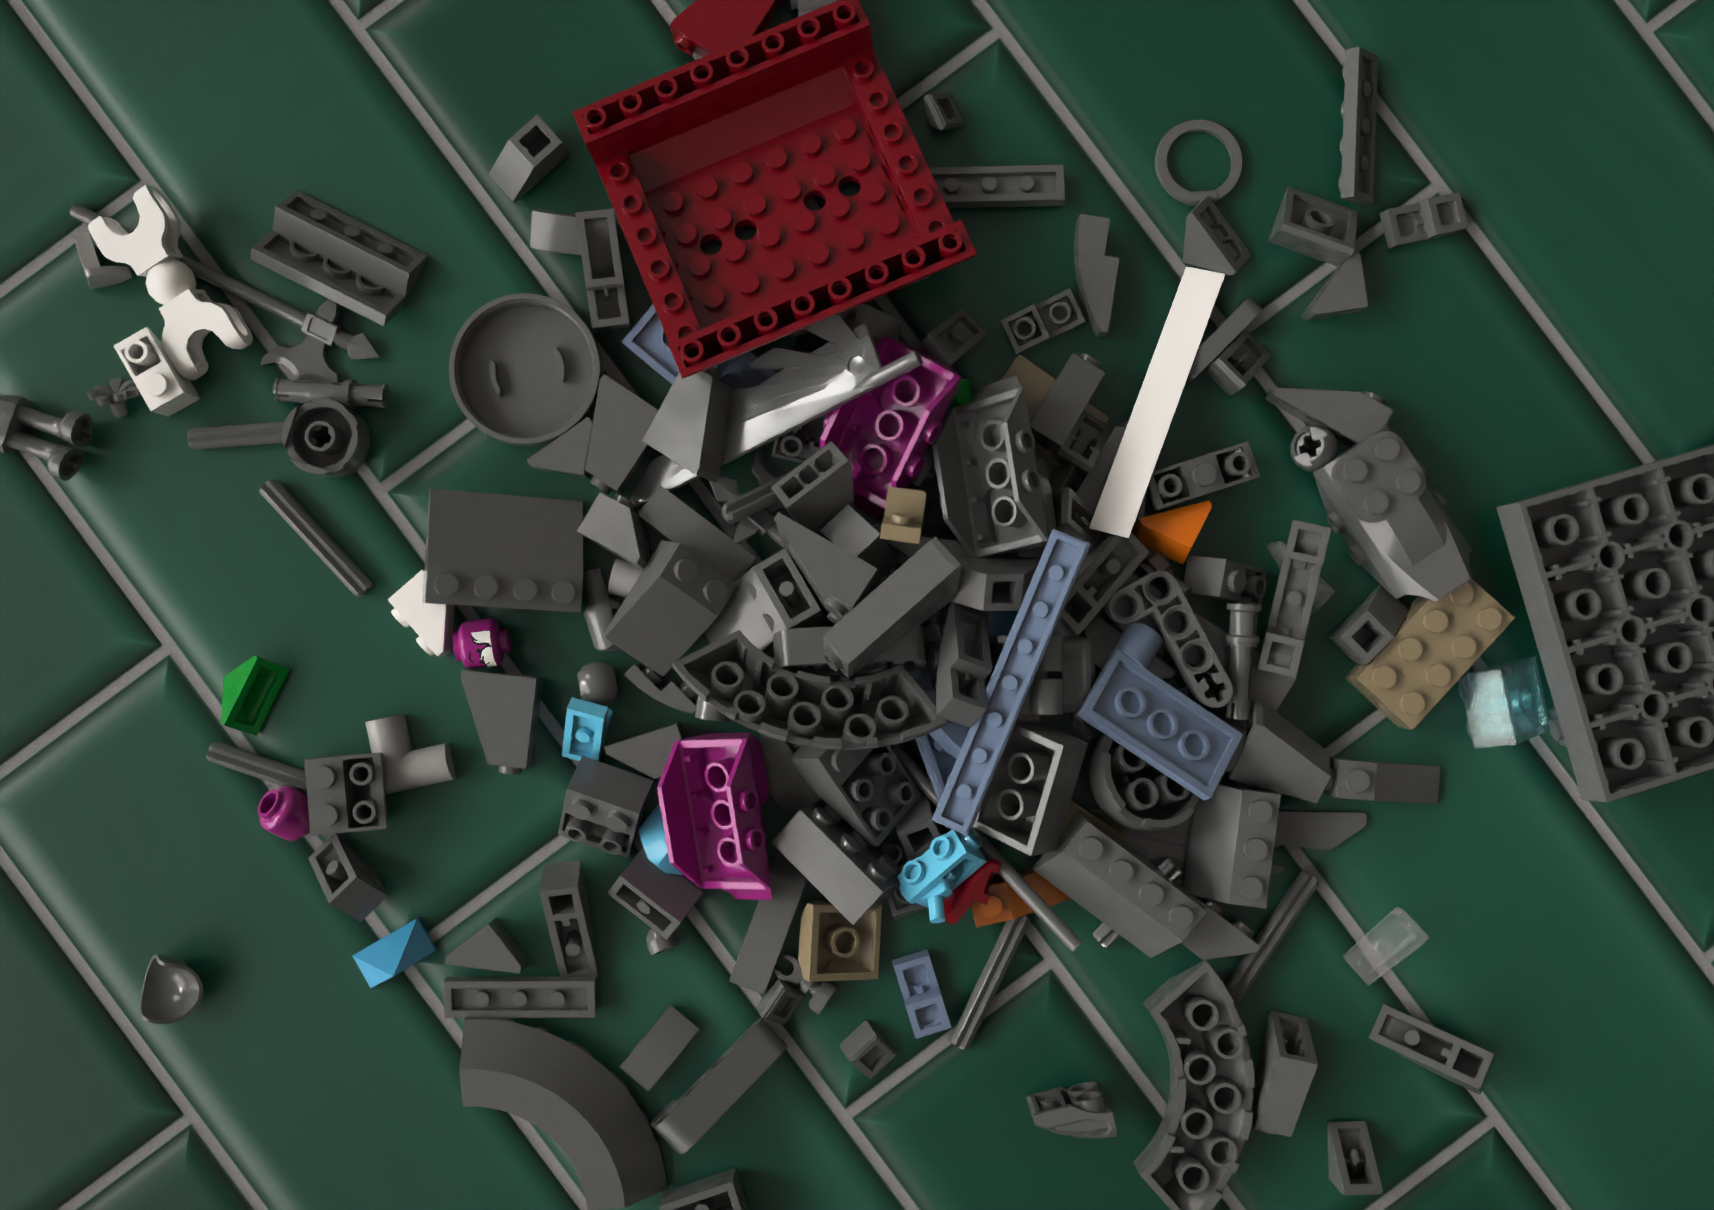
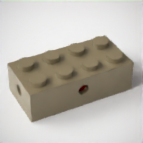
[1344,578,1515,730]

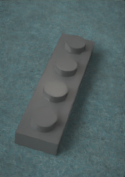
[1338,46,1378,206]
[929,164,1065,208]
[443,976,598,1018]

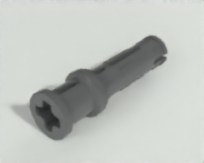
[1225,603,1262,720]

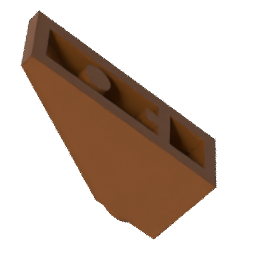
[971,866,1071,928]

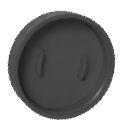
[449,293,604,447]

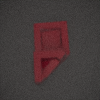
[943,858,1001,925]

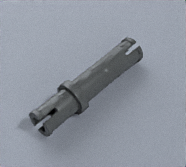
[273,378,391,410]

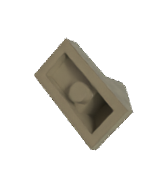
[880,487,926,544]

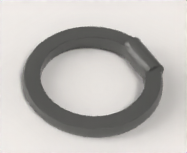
[1155,119,1243,207]

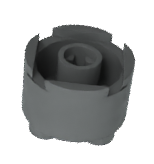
[282,398,370,478]

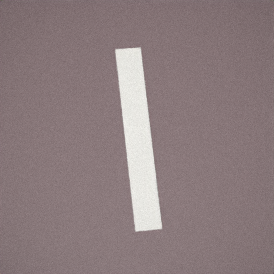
[1089,267,1225,538]

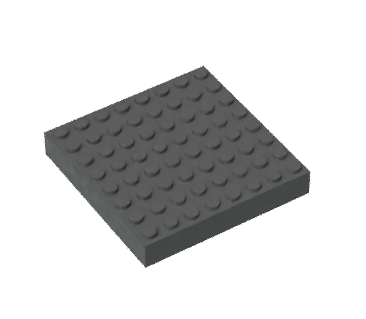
[1496,444,1714,803]

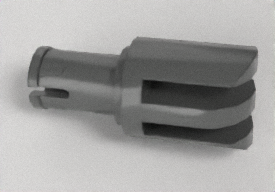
[583,568,622,652]

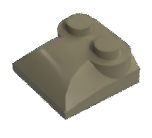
[798,900,882,982]

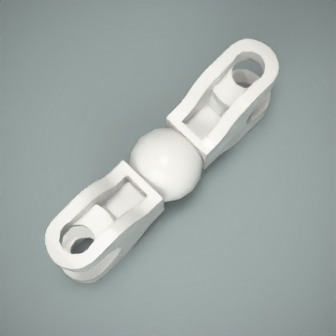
[88,184,253,381]

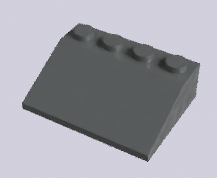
[422,489,583,613]

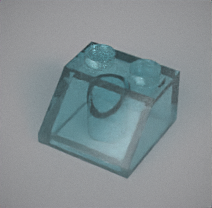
[1458,657,1550,749]

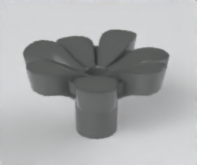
[86,378,140,417]

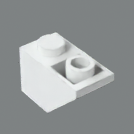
[114,327,201,417]
[388,570,455,657]

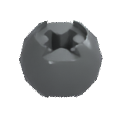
[1290,425,1338,472]
[577,661,618,706]

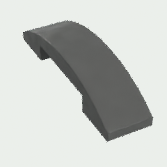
[1258,520,1332,678]
[729,850,807,995]

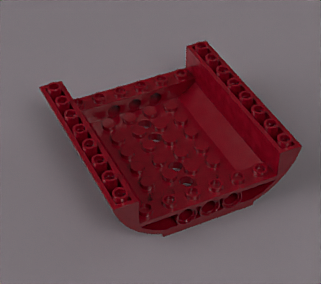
[572,0,977,379]

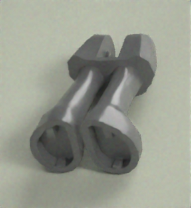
[0,394,93,481]

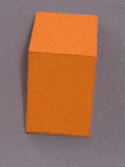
[1133,500,1212,565]

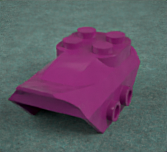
[820,336,961,519]
[657,732,772,900]

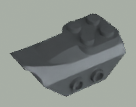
[932,375,1056,558]
[1313,423,1472,602]

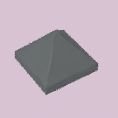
[924,92,964,130]

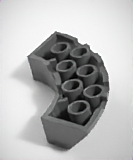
[672,630,948,750]
[1133,960,1255,1210]
[459,1017,668,1210]

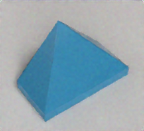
[353,917,437,988]

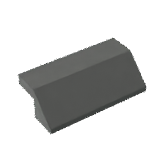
[250,189,428,327]

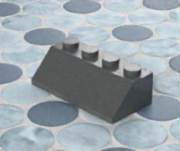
[1032,809,1207,958]

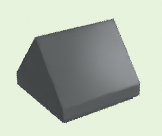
[757,976,805,1025]

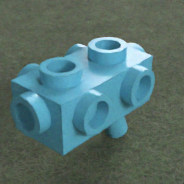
[897,830,987,923]

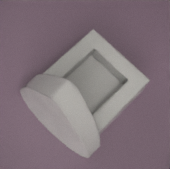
[73,232,132,290]

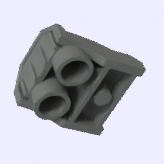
[1026,1082,1117,1139]

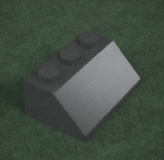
[973,720,1088,856]
[1182,783,1281,909]

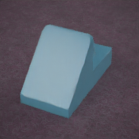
[562,697,613,761]

